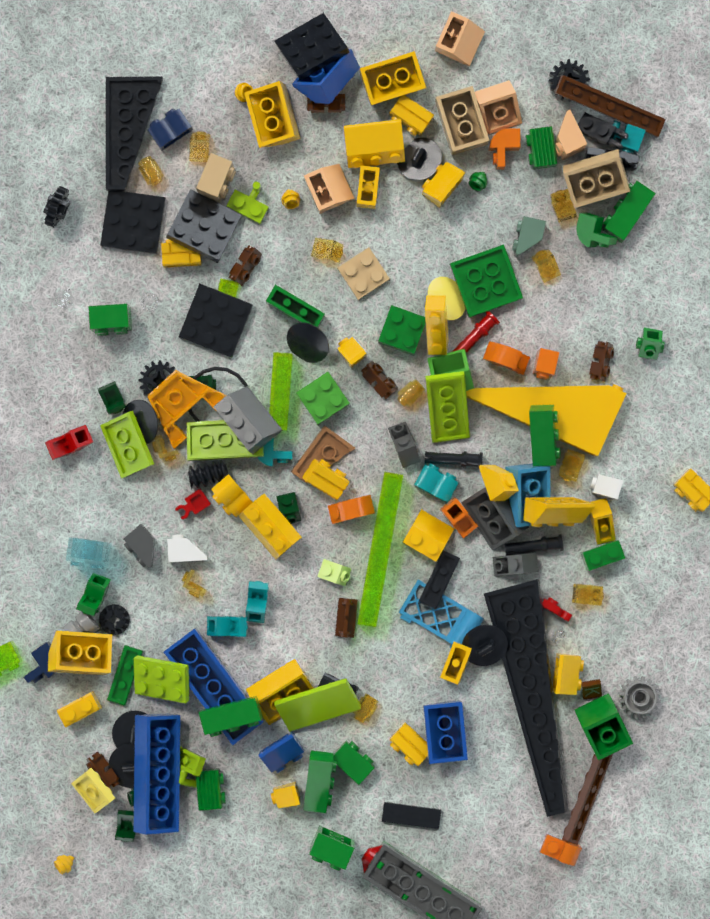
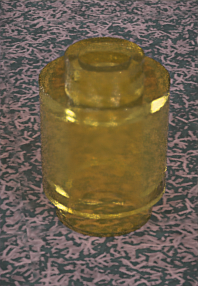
[138,156,164,186]
[397,379,425,407]
[352,693,379,723]

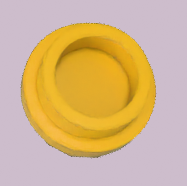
[235,83,253,102]
[281,189,300,209]
[53,855,74,875]

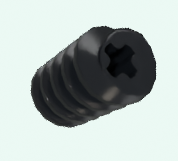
[188,459,228,490]

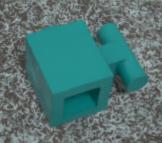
[613,121,646,154]

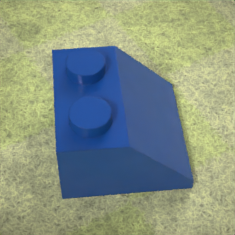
[258,731,305,773]

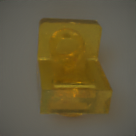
[189,131,211,162]
[551,189,577,223]
[311,238,343,263]
[531,249,561,283]
[152,435,180,462]
[559,448,585,482]
[181,569,207,598]
[572,584,604,606]

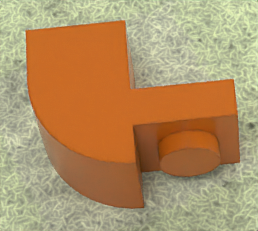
[489,128,520,170]
[483,341,530,375]
[328,495,375,524]
[440,497,478,538]
[539,834,582,866]

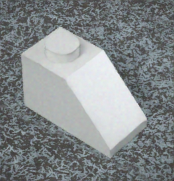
[589,474,623,500]
[167,534,208,562]

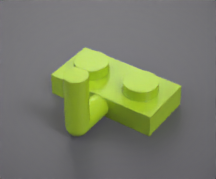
[226,181,269,224]
[179,746,206,788]

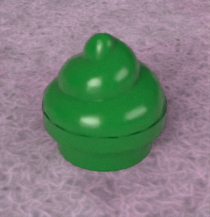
[468,172,487,191]

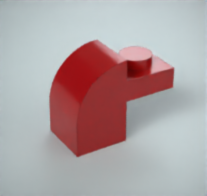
[45,425,93,460]

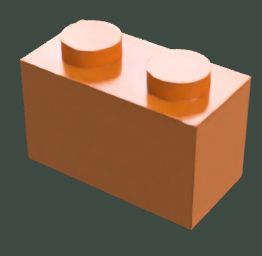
[533,348,559,380]

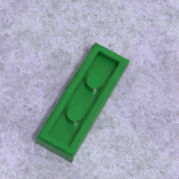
[107,645,143,706]

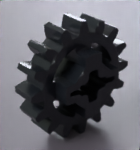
[548,59,590,102]
[43,186,70,228]
[138,360,176,396]

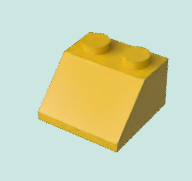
[422,162,465,208]
[402,509,454,562]
[552,653,584,695]

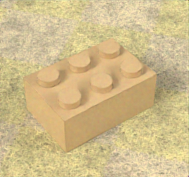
[435,86,489,156]
[563,149,630,208]

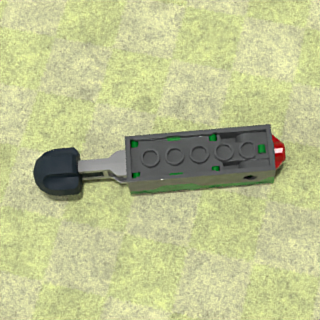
[361,840,484,919]

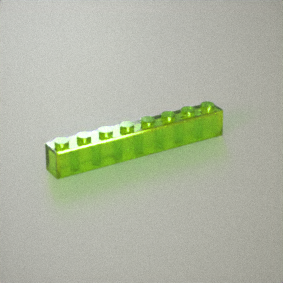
[357,472,403,627]

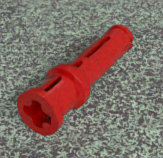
[452,311,500,353]

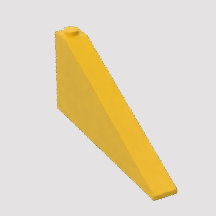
[466,384,627,457]

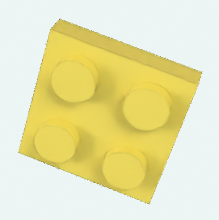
[71,768,115,813]

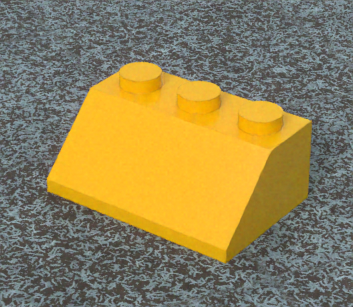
[359,51,426,106]
[244,81,301,148]
[344,119,405,168]
[239,493,302,560]
[523,497,595,527]
[48,631,112,675]
[246,659,313,725]

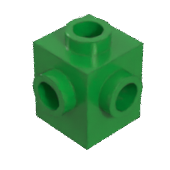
[636,327,665,360]

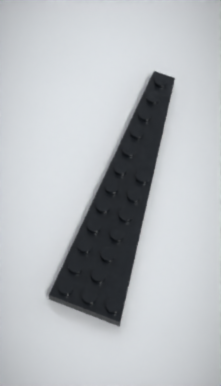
[484,579,567,817]

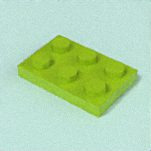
[100,411,154,479]
[134,655,189,704]

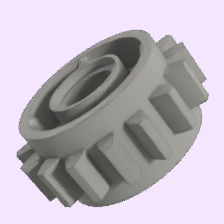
[618,676,661,718]

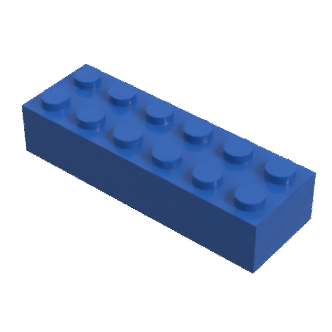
[164,628,265,745]
[134,714,180,835]

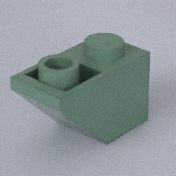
[512,216,546,256]

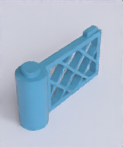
[399,580,484,648]

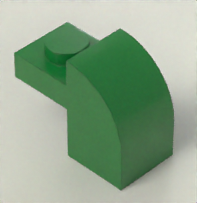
[576,212,618,248]
[76,573,111,616]

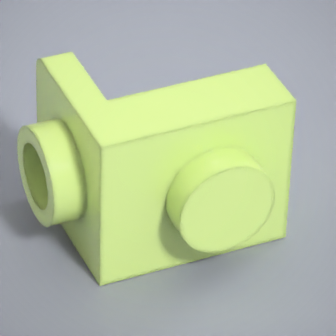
[317,559,351,586]

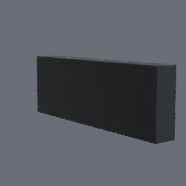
[418,550,460,610]
[381,802,441,829]

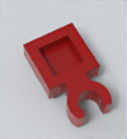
[175,488,211,519]
[542,597,572,622]

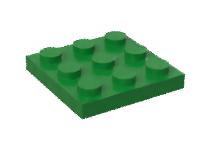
[449,244,523,318]

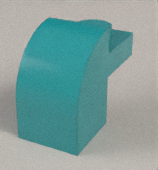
[257,438,293,467]
[245,581,269,623]
[207,616,248,637]

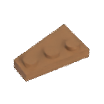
[290,425,355,483]

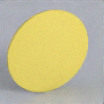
[428,277,465,320]

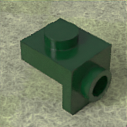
[98,381,126,414]
[276,492,301,524]
[115,810,136,842]

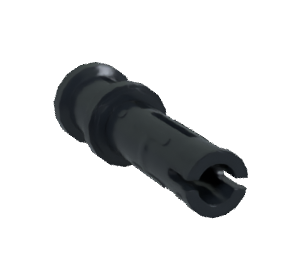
[425,451,483,468]
[504,534,564,556]

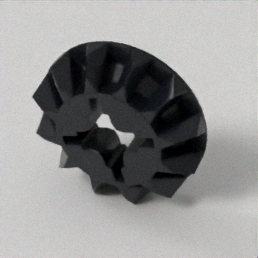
[99,604,130,635]

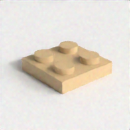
[337,247,390,300]

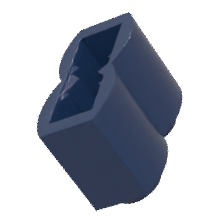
[148,109,193,151]

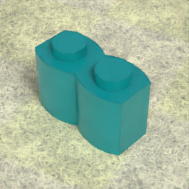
[414,463,459,503]

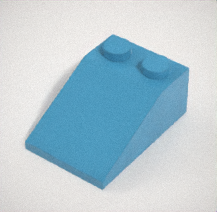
[505,463,550,527]

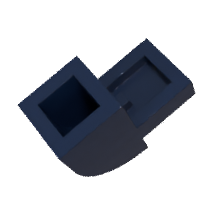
[24,641,55,684]

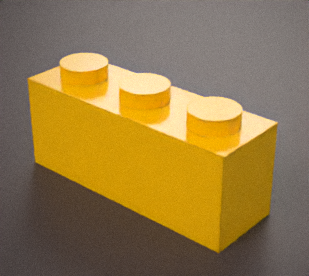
[425,295,449,355]

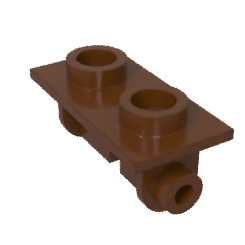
[307,94,345,113]
[228,245,262,287]
[589,341,614,382]
[361,361,398,399]
[335,598,358,638]
[86,752,119,789]

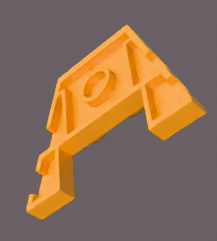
[148,370,227,449]

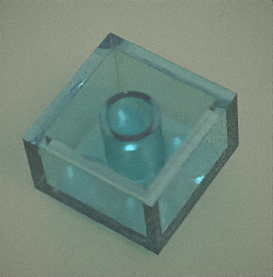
[66,537,112,569]

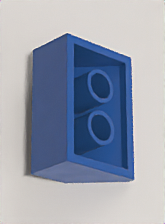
[292,49,360,104]
[423,700,468,764]

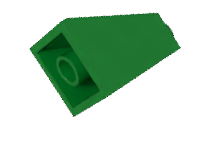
[574,693,633,760]

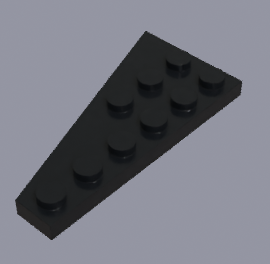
[106,76,163,191]

